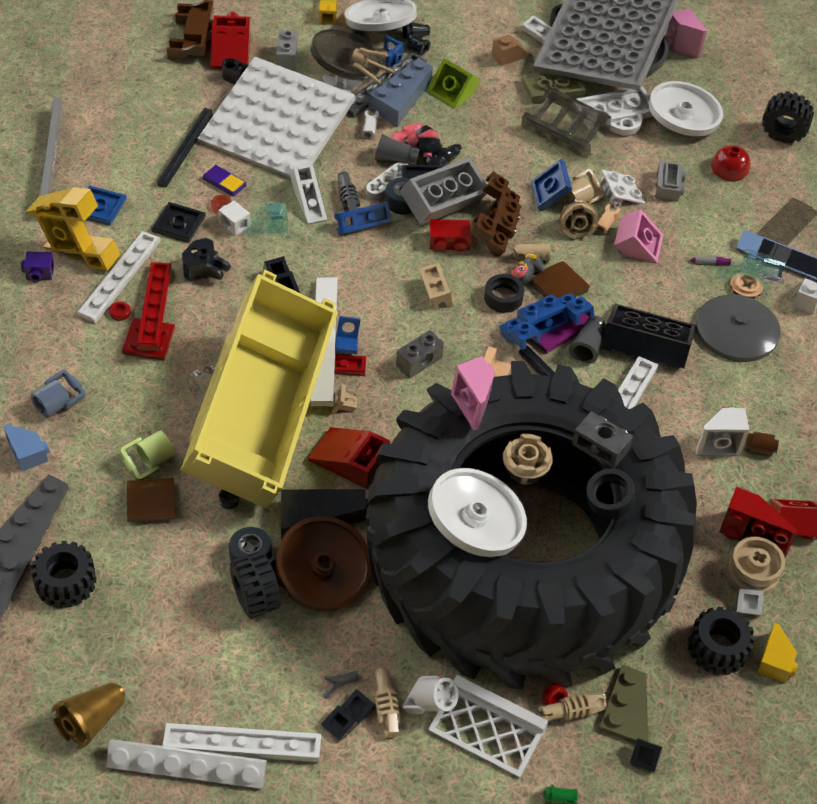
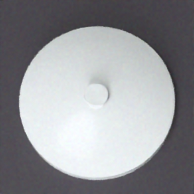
[345,0,417,31]
[648,81,723,136]
[428,468,527,557]

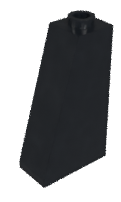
[281,489,369,540]

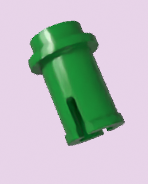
[543,784,578,804]

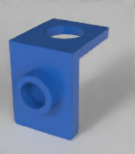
[384,35,404,68]
[336,316,360,355]

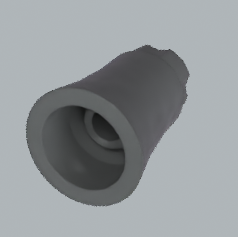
[375,134,420,165]
[569,316,606,364]

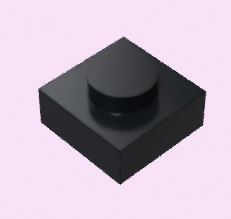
[630,738,663,772]

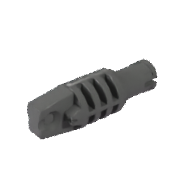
[338,171,361,211]

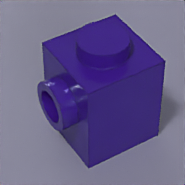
[21,251,54,282]

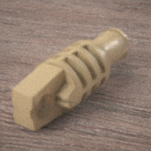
[374,668,401,739]
[538,692,607,721]

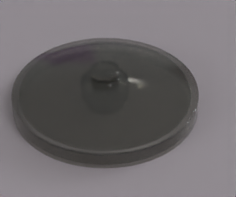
[310,29,383,81]

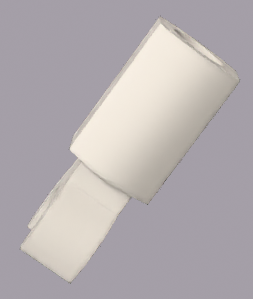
[361,110,379,139]

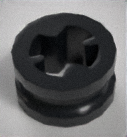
[219,489,240,510]

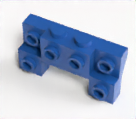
[500,293,594,350]

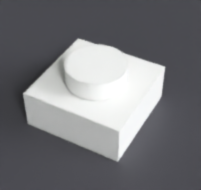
[737,588,764,616]

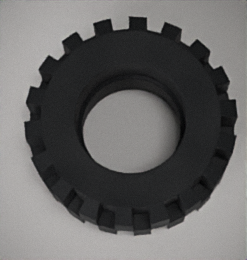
[762,91,814,143]
[31,541,96,608]
[230,550,281,619]
[688,607,755,675]

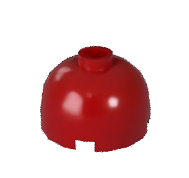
[711,145,751,182]

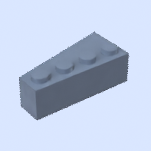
[369,58,433,127]

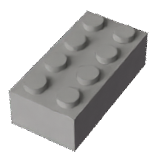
[400,157,487,225]

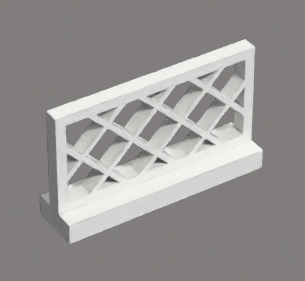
[428,675,548,778]

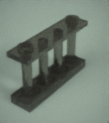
[521,85,611,159]

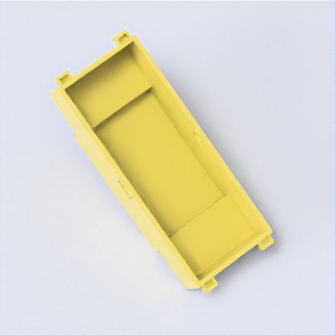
[180,270,338,508]

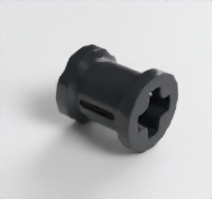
[406,33,431,55]

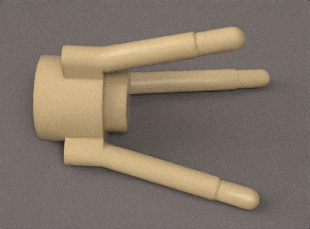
[350,47,395,85]

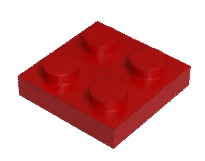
[122,318,176,361]

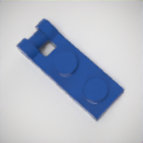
[334,202,392,234]

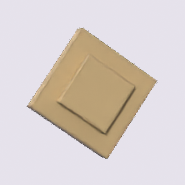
[331,384,358,414]

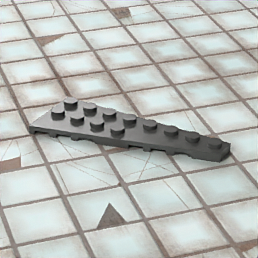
[0,474,69,620]

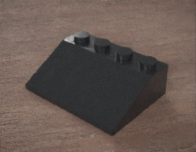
[601,303,696,369]

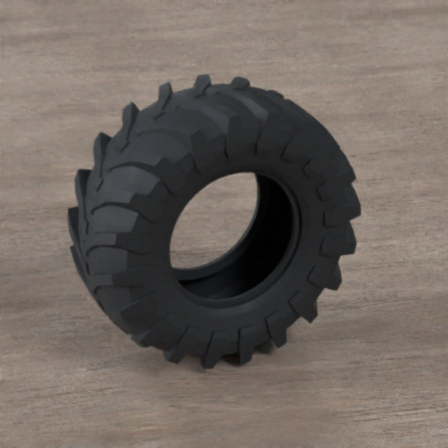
[366,361,697,690]

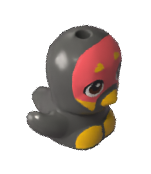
[511,253,544,285]

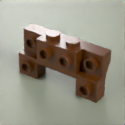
[167,0,214,60]
[470,171,521,257]

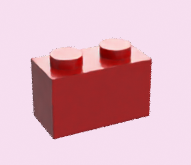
[429,219,472,252]

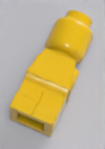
[319,0,338,24]

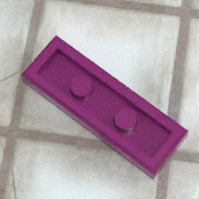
[532,313,589,354]

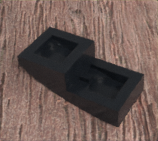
[321,689,376,741]

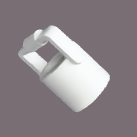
[403,676,459,714]

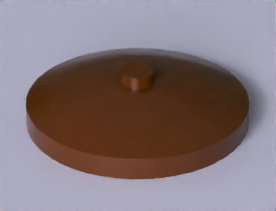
[275,516,371,612]

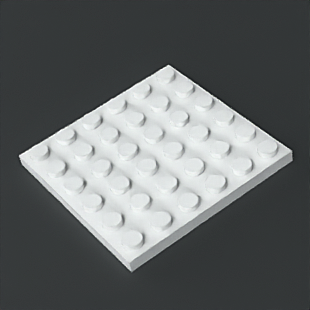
[198,57,355,178]

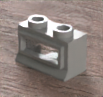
[655,159,686,202]

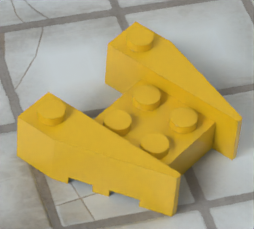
[25,187,121,271]

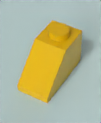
[757,623,798,684]

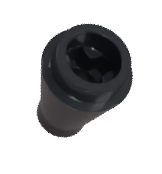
[402,22,430,38]

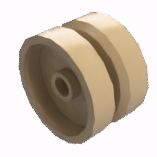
[727,537,785,596]

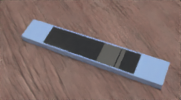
[736,230,817,280]

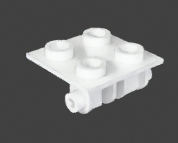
[600,170,645,208]

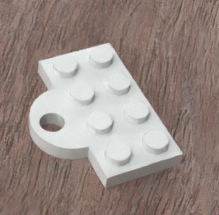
[574,86,653,135]

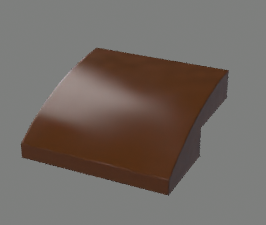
[530,261,590,299]
[127,478,175,522]

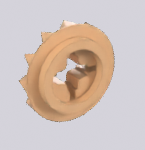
[730,272,764,299]

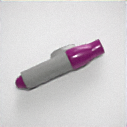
[691,255,731,266]

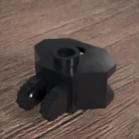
[182,238,232,281]

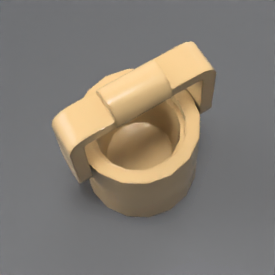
[560,169,604,205]

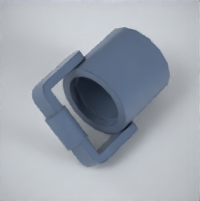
[31,370,85,418]

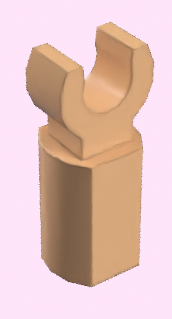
[595,204,620,235]

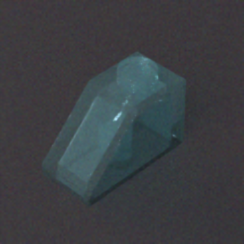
[264,203,288,234]
[739,249,786,283]

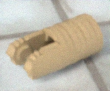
[512,244,551,262]

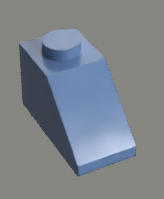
[3,424,50,471]

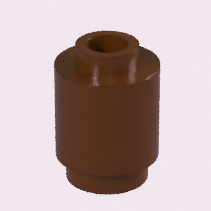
[745,431,779,457]

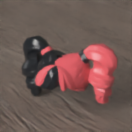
[390,123,462,168]

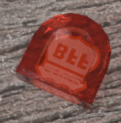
[211,194,232,214]

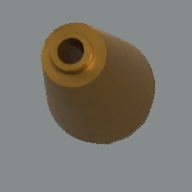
[51,682,125,749]

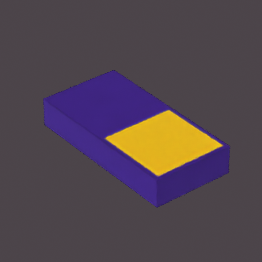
[203,165,246,197]

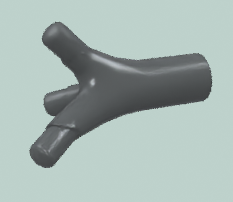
[324,671,359,699]

